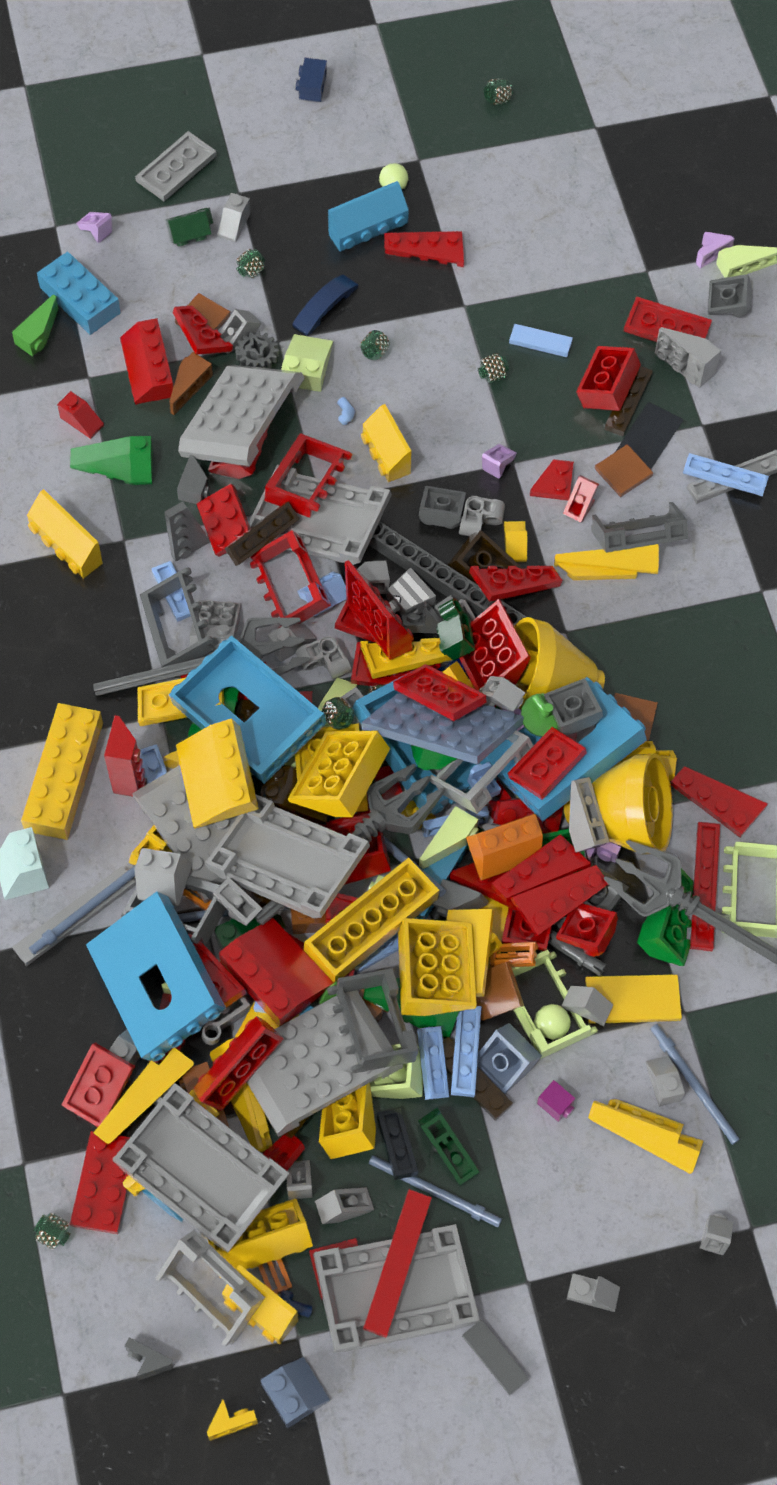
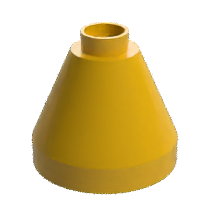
[500,617,605,709]
[564,753,673,855]

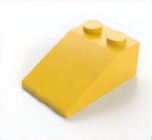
[319,1083,376,1159]

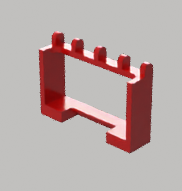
[264,433,352,518]
[250,530,331,628]

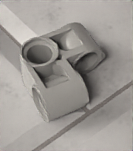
[459,496,505,536]
[295,636,351,679]

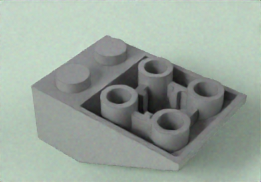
[655,327,721,388]
[190,600,241,658]

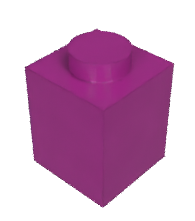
[537,1080,575,1122]

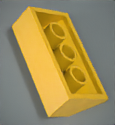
[27,489,103,578]
[207,1198,313,1278]

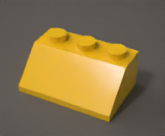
[361,404,412,483]
[222,1264,299,1344]

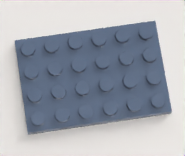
[362,692,524,765]

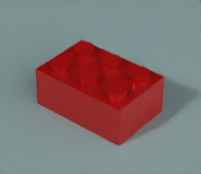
[576,346,641,411]

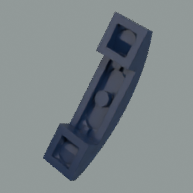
[292,275,359,337]

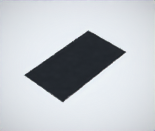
[614,402,684,469]

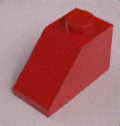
[57,391,104,439]

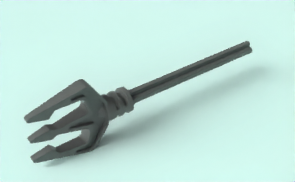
[93,618,310,696]
[254,764,444,926]
[604,840,777,965]

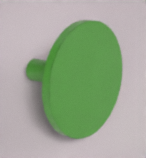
[521,693,559,737]

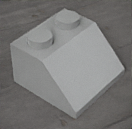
[135,848,192,907]

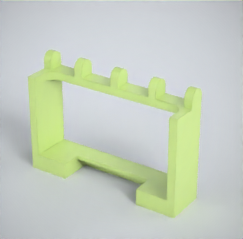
[721,842,777,938]
[512,950,598,1059]

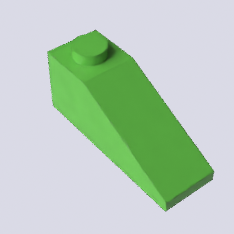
[12,294,59,357]

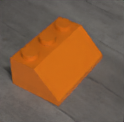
[466,814,543,880]

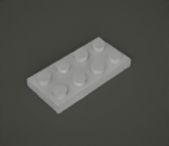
[135,131,217,201]

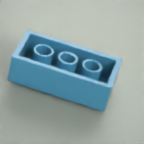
[37,251,121,335]

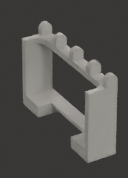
[429,730,533,814]
[155,1230,265,1346]

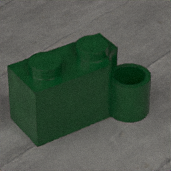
[165,207,214,246]
[436,598,475,661]

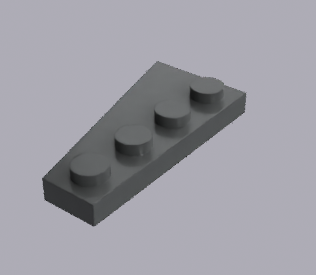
[165,502,210,562]

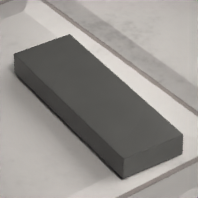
[462,1320,529,1396]

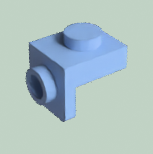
[467,762,501,797]

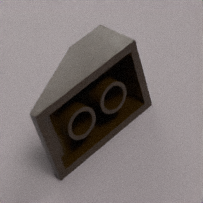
[447,530,523,601]
[260,765,328,825]

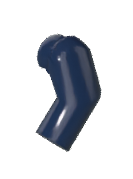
[280,1290,312,1318]

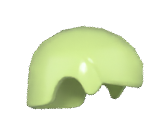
[379,163,409,189]
[534,1004,571,1040]

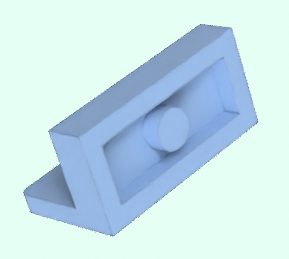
[297,572,346,616]

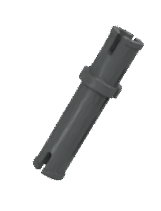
[548,929,607,977]

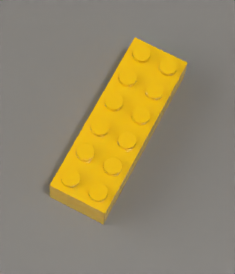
[21,703,103,840]
[304,857,439,983]

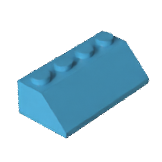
[328,181,408,251]

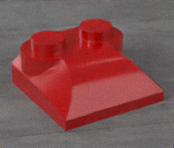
[556,904,618,957]
[501,908,552,951]

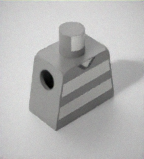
[387,568,436,615]

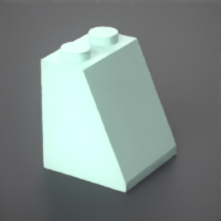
[0,827,49,900]

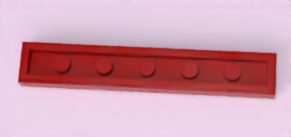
[690,822,720,951]
[363,1189,432,1338]

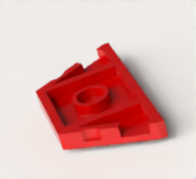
[450,863,519,912]

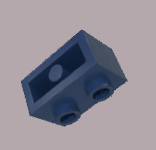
[295,58,327,102]

